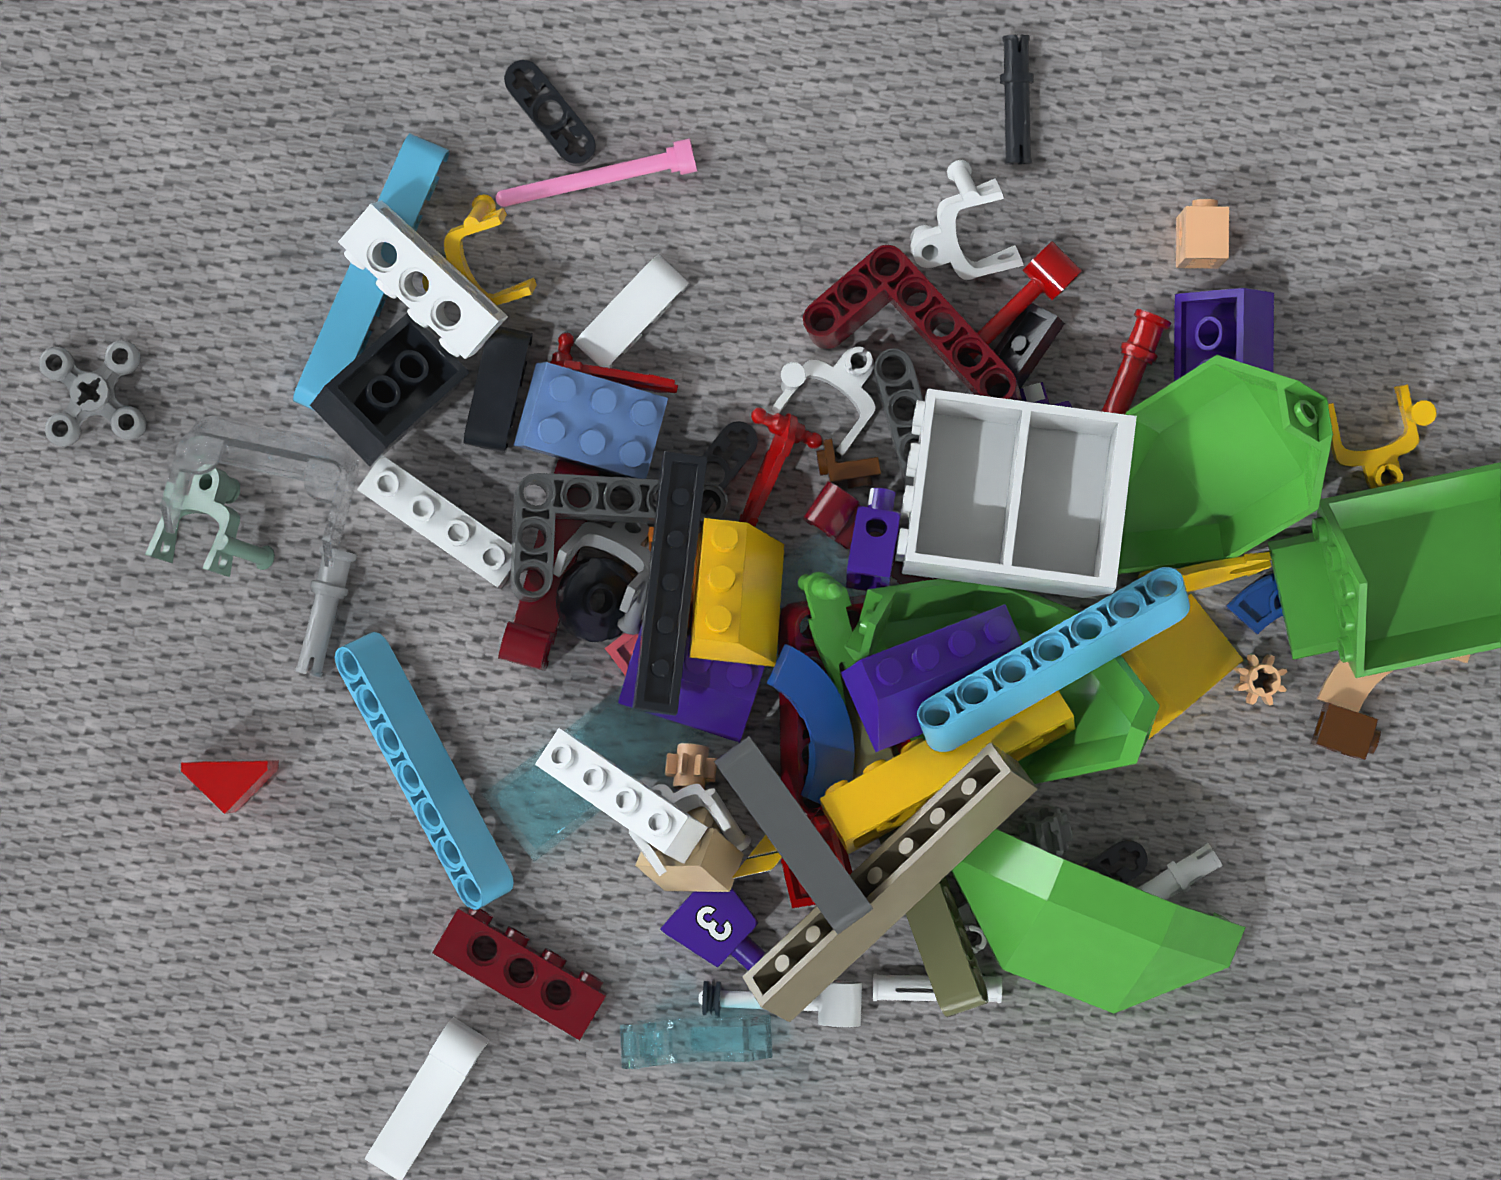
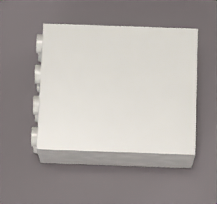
[895,389,1137,600]

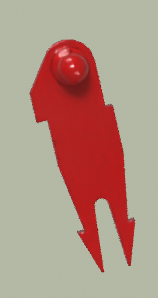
[548,332,678,393]
[739,407,823,527]

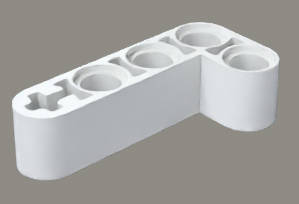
[365,1017,489,1180]

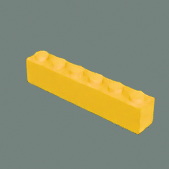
[820,691,1075,854]

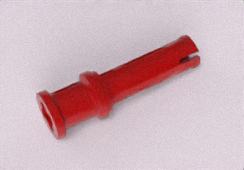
[1101,309,1171,415]

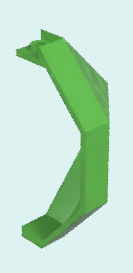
[1118,355,1333,574]
[844,579,1160,784]
[951,829,1246,1014]

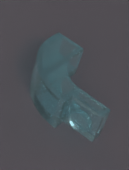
[620,1014,773,1069]

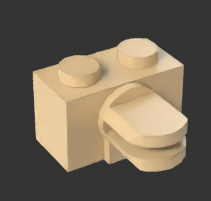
[635,790,744,892]

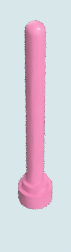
[496,138,697,207]

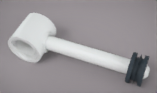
[699,980,862,1027]

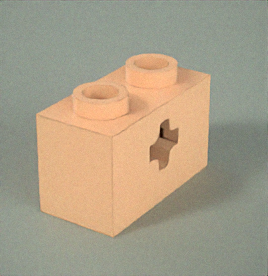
[1176,199,1229,269]

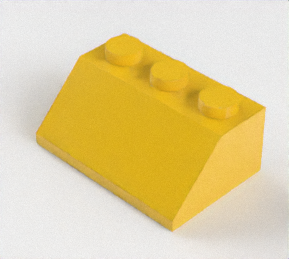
[689,518,785,667]

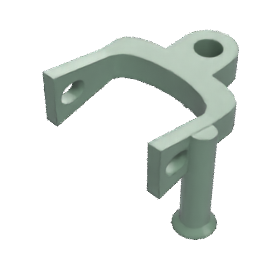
[145,466,275,577]

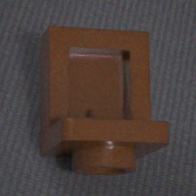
[816,438,881,489]

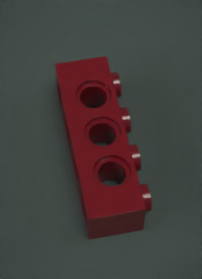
[432,907,608,1041]

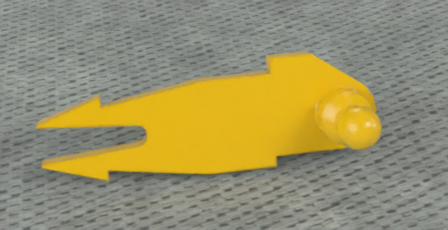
[1138,552,1272,596]

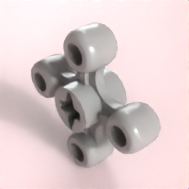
[39,340,147,447]

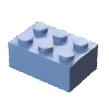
[514,362,668,479]

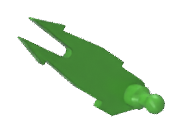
[798,571,855,705]

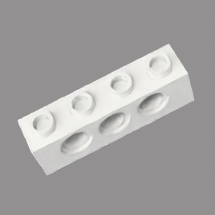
[338,200,508,359]
[357,456,512,589]
[535,728,708,864]

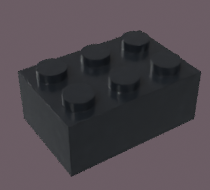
[310,313,470,467]

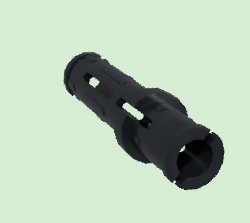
[1000,34,1034,165]

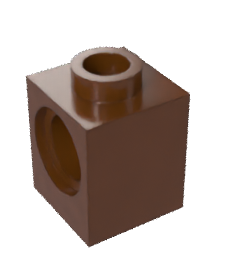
[1310,703,1381,760]

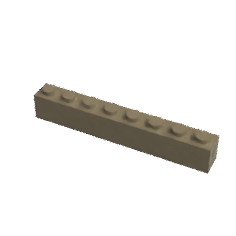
[742,743,1038,1022]

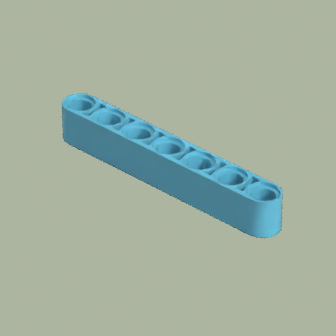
[293,133,449,411]
[917,567,1190,752]
[335,632,514,910]

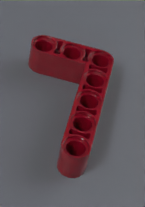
[803,245,1021,401]
[498,459,600,671]
[778,595,866,816]

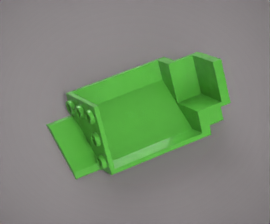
[1268,462,1501,678]

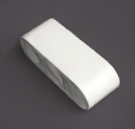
[574,254,690,368]

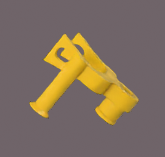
[422,194,537,306]
[1328,384,1437,489]

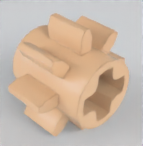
[1233,654,1287,705]
[665,743,717,790]

